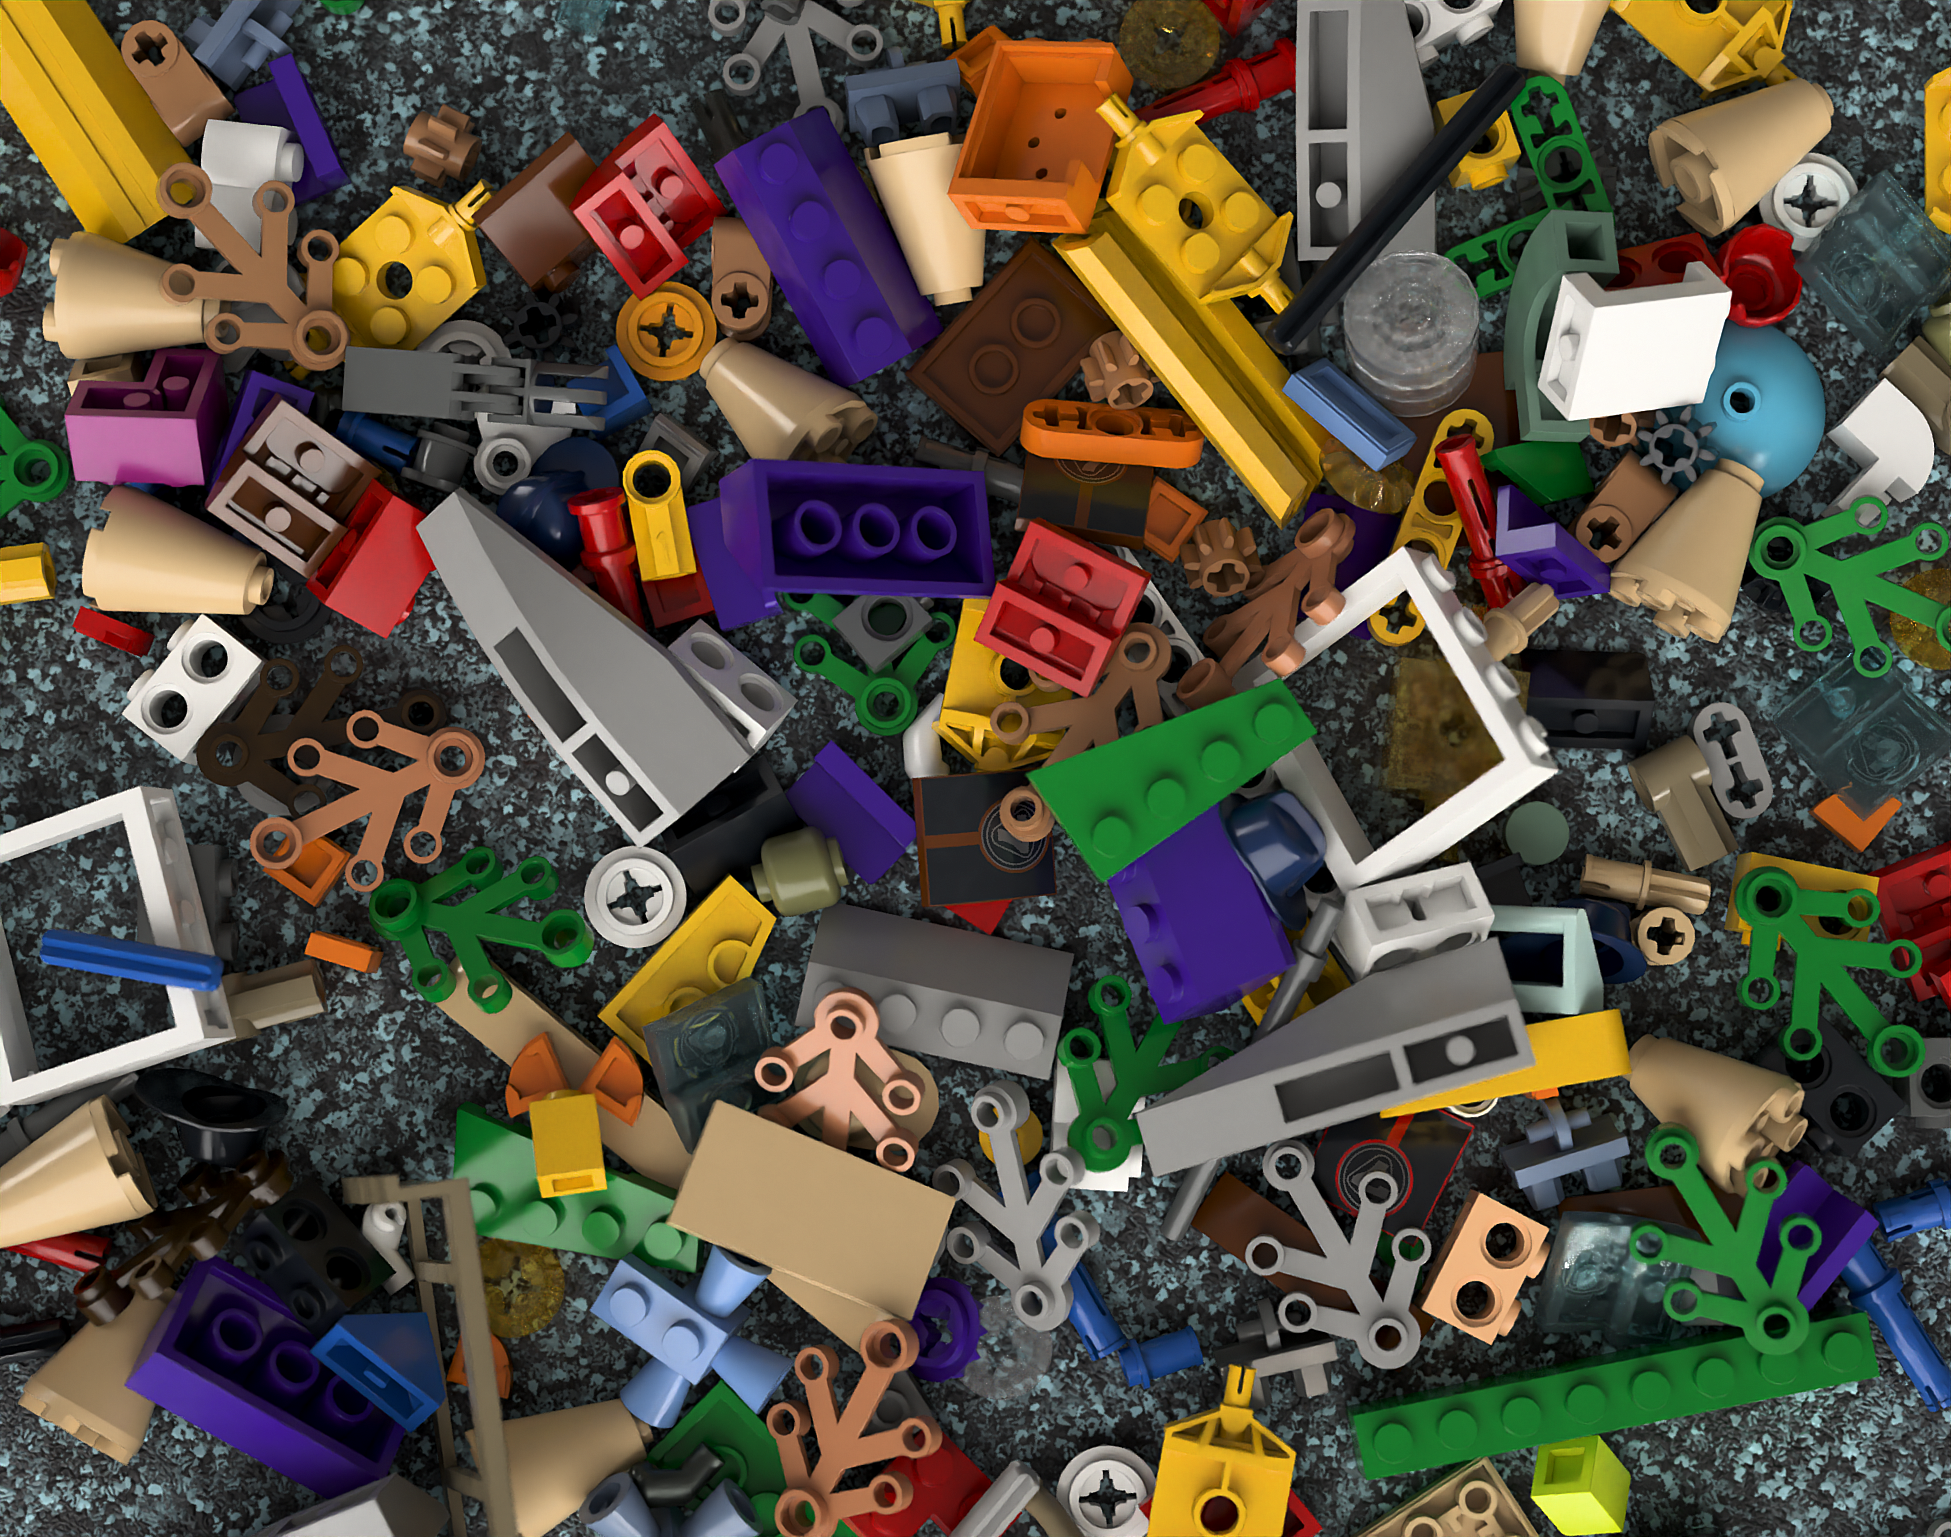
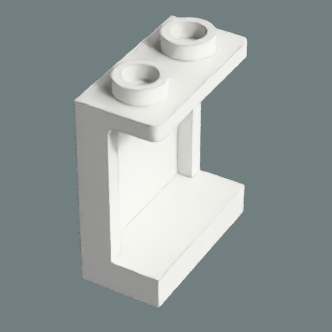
[1538,261,1732,421]

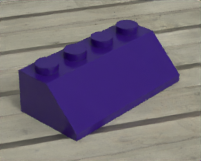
[713,106,944,388]
[719,458,996,599]
[1107,802,1297,1025]
[124,1255,406,1500]

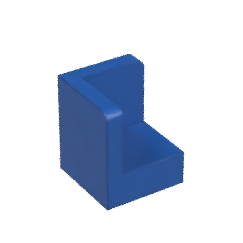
[565,344,654,442]

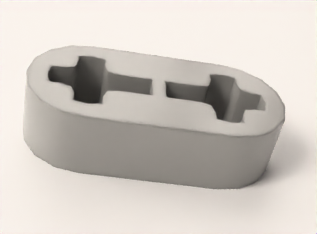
[1687,702,1773,821]

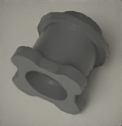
[400,422,478,496]

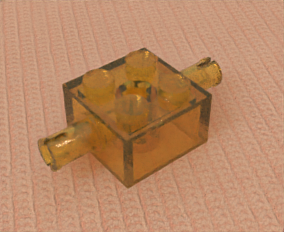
[1378,603,1530,862]

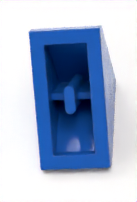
[310,1312,446,1433]

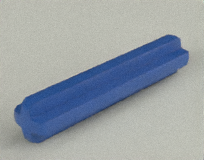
[39,929,224,992]

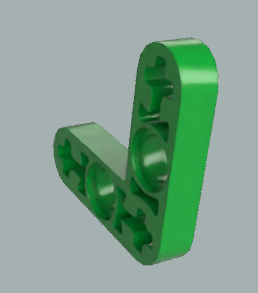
[1437,76,1617,304]

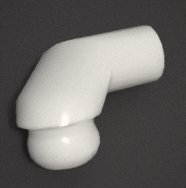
[903,692,950,781]
[360,1202,416,1296]

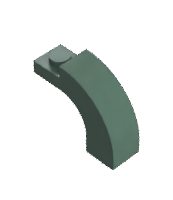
[1503,210,1619,442]

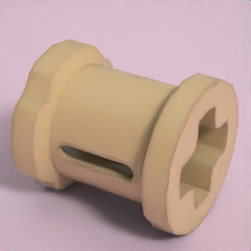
[1630,907,1695,965]

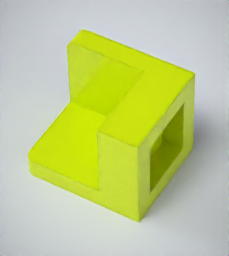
[1530,1435,1631,1536]

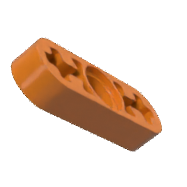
[1020,399,1205,469]

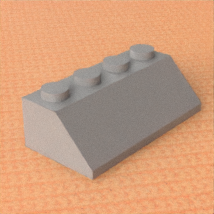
[795,903,1074,1080]

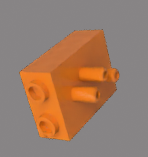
[947,37,1134,234]

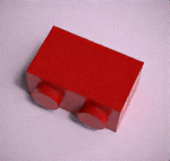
[305,478,436,639]

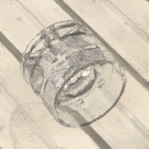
[1344,250,1479,417]

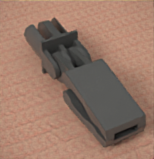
[342,346,609,431]

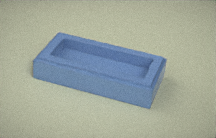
[1282,357,1418,472]

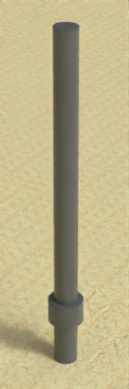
[1159,897,1345,1242]

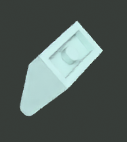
[1487,905,1604,1014]

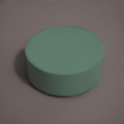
[1502,801,1569,866]

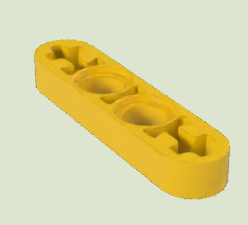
[1366,409,1494,647]

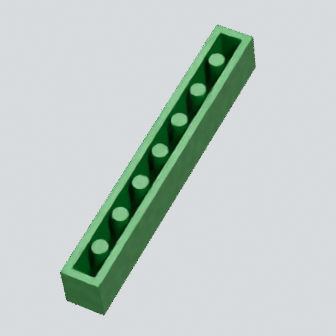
[1345,1305,1880,1481]

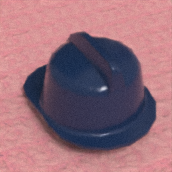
[496,437,621,573]
[1218,789,1327,932]
[1499,898,1648,984]

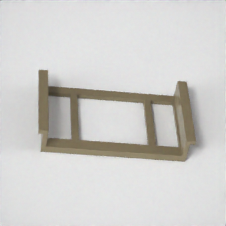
[341,1174,518,1537]

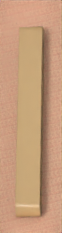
[432,955,895,1354]

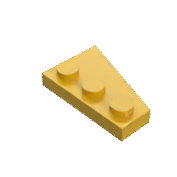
[597,873,777,1079]

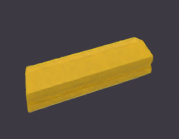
[0,0,195,244]
[1051,207,1344,531]

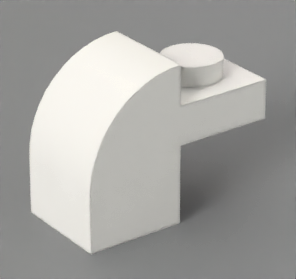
[1821,378,1934,526]

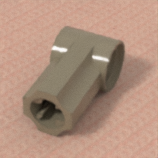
[1877,335,1951,455]
[1627,734,1739,872]
[207,959,328,1048]

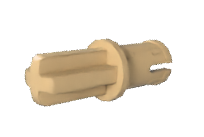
[1483,582,1560,662]
[1579,854,1711,915]

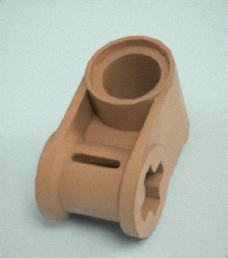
[121,20,237,148]
[711,216,774,343]
[1566,449,1680,566]

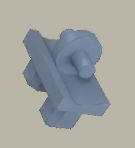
[184,0,302,92]
[844,46,960,147]
[1499,1097,1630,1211]

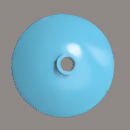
[1640,318,1826,499]

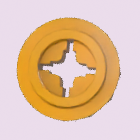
[616,281,717,383]

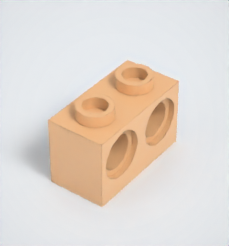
[1413,1189,1551,1345]

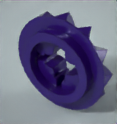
[896,1277,988,1383]

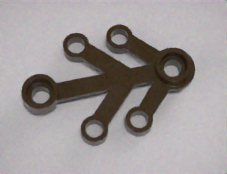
[196,645,446,819]
[73,1149,295,1326]

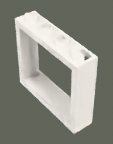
[1232,546,1559,897]
[0,786,236,1106]

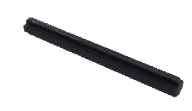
[1264,63,1526,356]

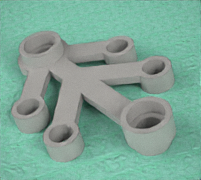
[708,0,884,138]
[932,1079,1100,1331]
[1245,1138,1431,1369]

